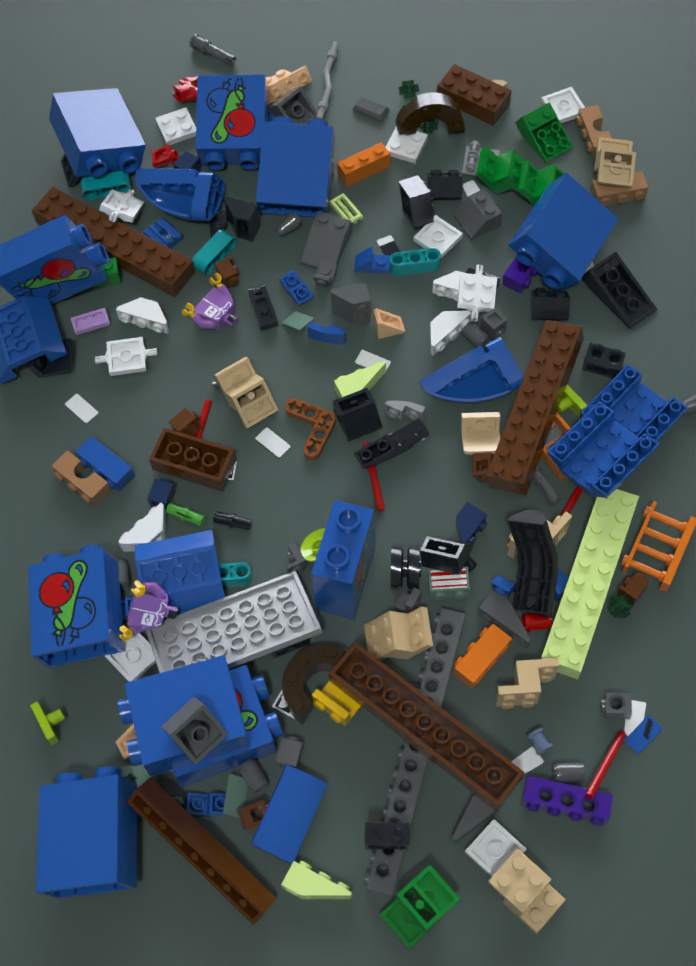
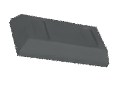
[353,97,389,121]

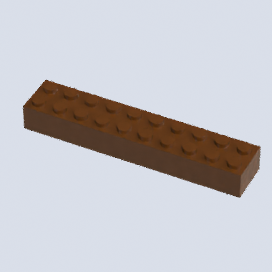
[31,187,195,297]
[486,320,584,495]
[329,642,525,812]

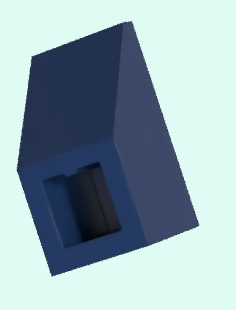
[456,502,487,544]

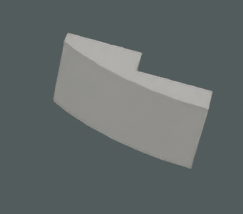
[385,401,425,421]

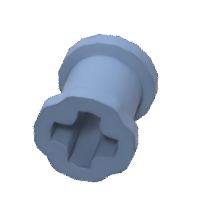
[527,727,553,756]

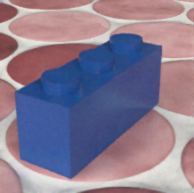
[75,436,135,492]

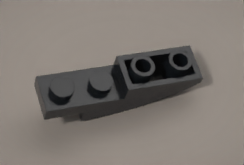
[354,418,429,469]

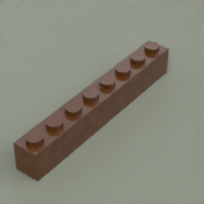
[127,777,277,925]

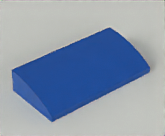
[250,765,327,864]

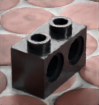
[582,342,626,379]
[365,822,409,851]

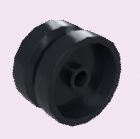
[391,546,421,590]

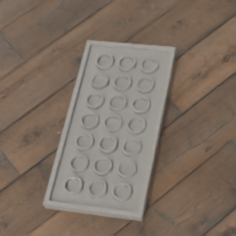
[146,570,322,673]

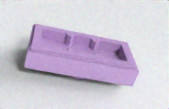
[70,308,110,336]

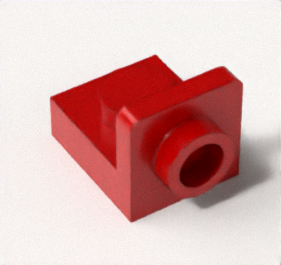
[152,144,179,168]

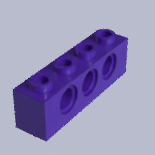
[502,257,538,294]
[521,776,613,826]

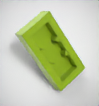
[557,384,587,419]
[30,701,65,745]

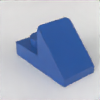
[354,247,391,274]

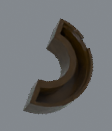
[395,92,465,134]
[282,644,346,725]

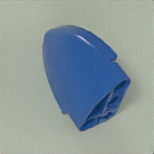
[135,168,225,221]
[419,337,524,403]

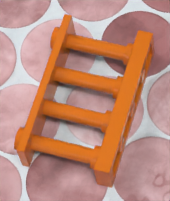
[621,501,696,593]

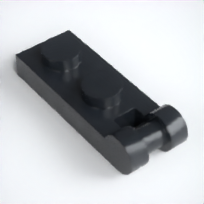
[247,284,278,331]

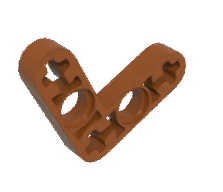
[285,398,336,461]

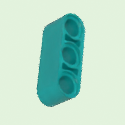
[80,171,131,200]
[192,229,237,275]
[390,248,441,275]
[218,562,252,588]

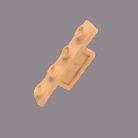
[266,66,312,105]

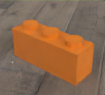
[337,142,390,187]
[453,624,512,689]

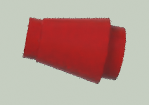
[521,612,553,632]

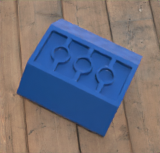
[0,296,67,384]
[580,364,688,442]
[547,401,660,498]
[135,530,225,620]

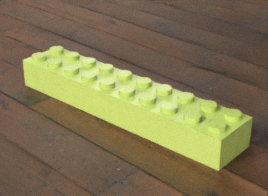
[541,489,639,680]

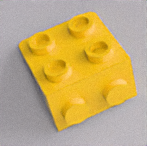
[312,680,361,727]

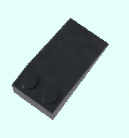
[582,251,658,329]

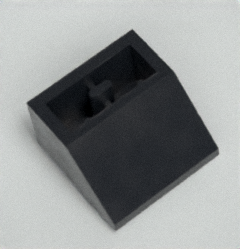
[427,170,463,198]
[224,196,260,242]
[531,287,570,320]
[333,388,383,442]
[420,536,473,575]

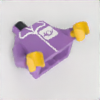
[182,273,238,330]
[119,580,177,641]

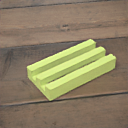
[329,193,363,226]

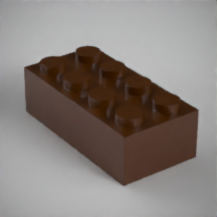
[437,64,512,126]
[149,428,237,492]

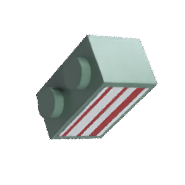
[428,567,470,600]

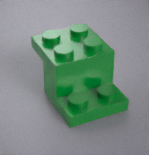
[476,146,526,198]
[518,161,565,205]
[380,865,460,950]

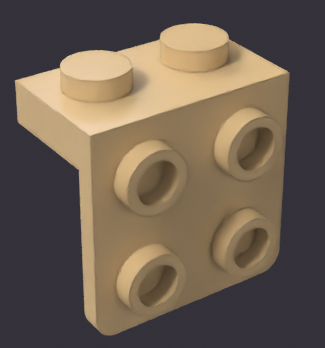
[461,412,500,455]

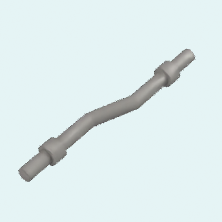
[316,41,339,120]

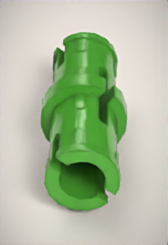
[166,502,206,527]

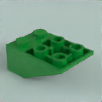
[515,102,573,162]

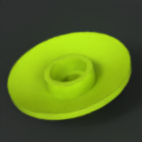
[300,528,325,562]

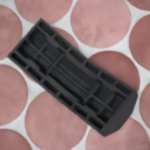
[507,509,558,616]

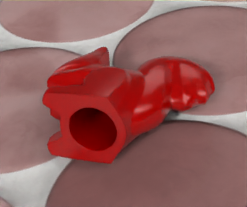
[172,77,198,104]

